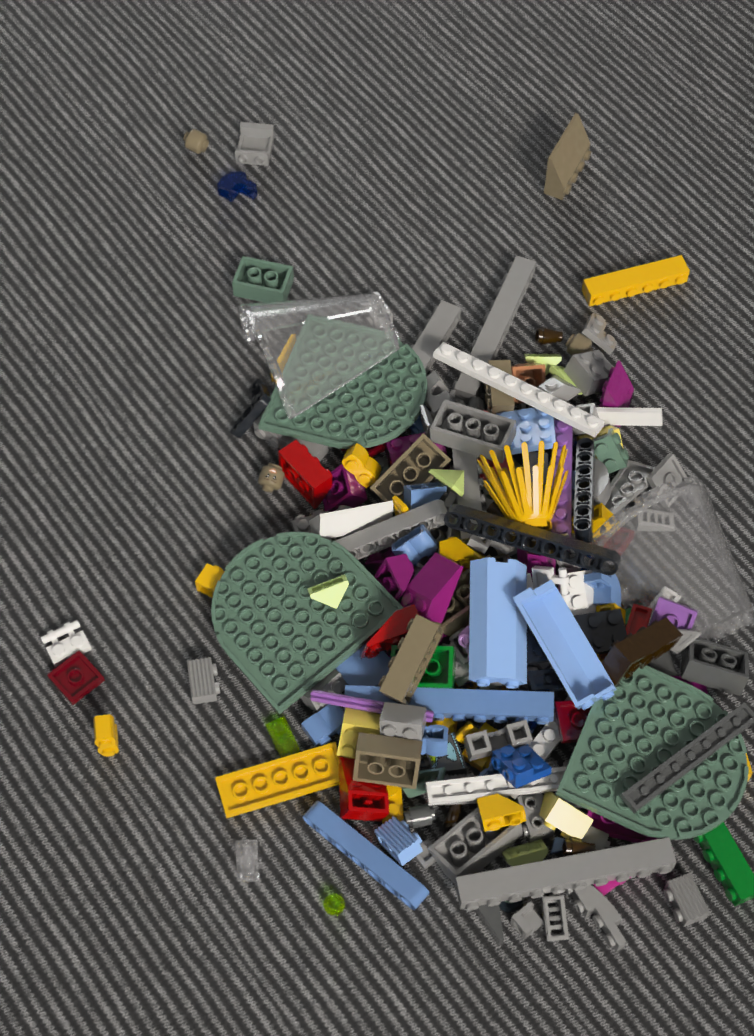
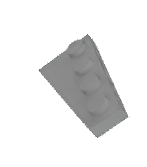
[605,460,656,515]

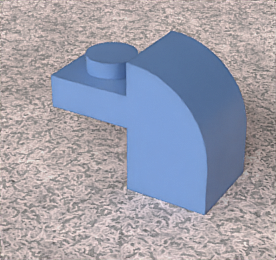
[584,571,621,607]

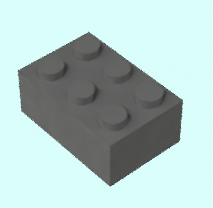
[681,638,749,696]

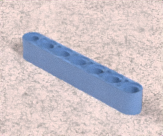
[303,801,429,910]

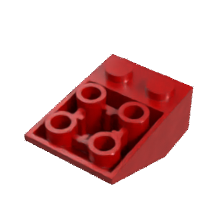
[360,604,419,659]
[339,757,389,822]

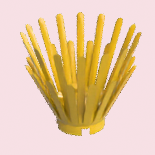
[477,441,569,535]

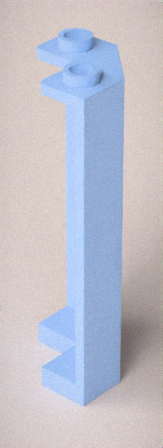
[469,557,527,689]
[513,580,617,710]

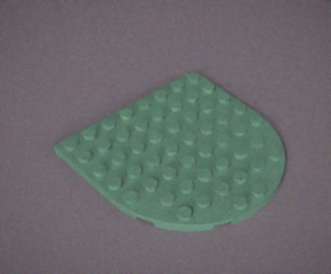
[258,314,427,449]
[211,532,403,715]
[555,666,749,840]

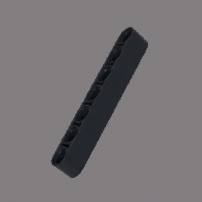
[573,438,595,543]

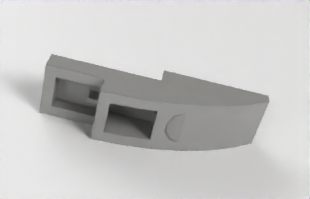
[565,885,626,952]

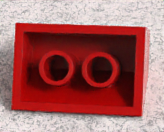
[278,440,333,509]

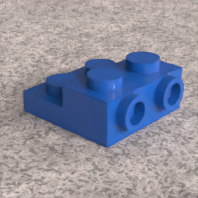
[491,744,552,789]

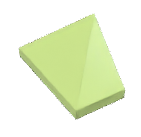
[524,354,562,376]
[429,469,464,497]
[307,574,349,609]
[502,839,548,866]

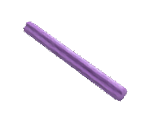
[310,690,434,722]

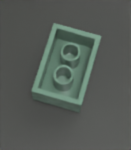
[232,256,294,306]

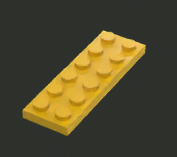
[215,742,340,818]

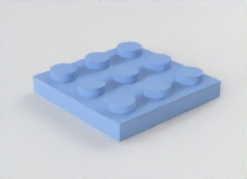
[496,407,556,455]

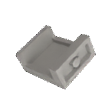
[235,122,275,166]

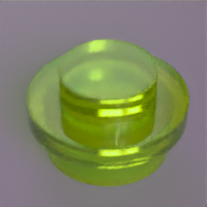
[323,893,345,916]

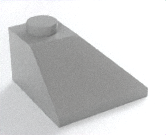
[537,375,581,402]

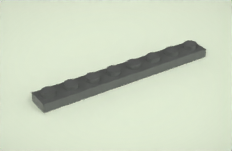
[620,702,754,814]

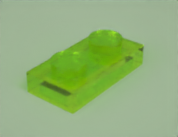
[265,716,301,758]

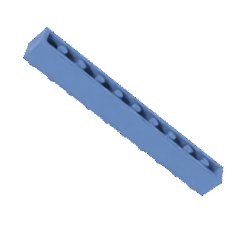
[344,685,554,725]

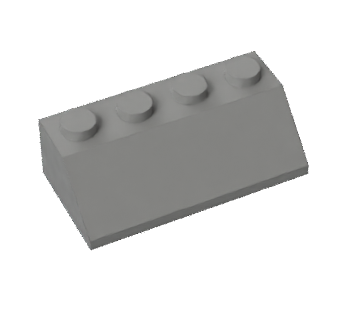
[428,807,523,884]

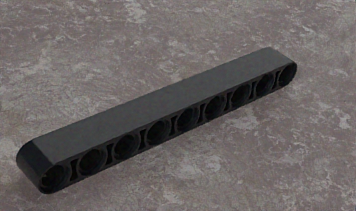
[444,504,621,575]

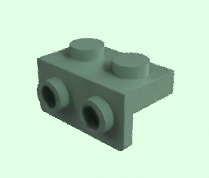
[593,428,629,474]

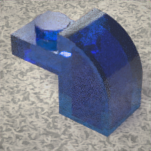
[217,171,257,202]

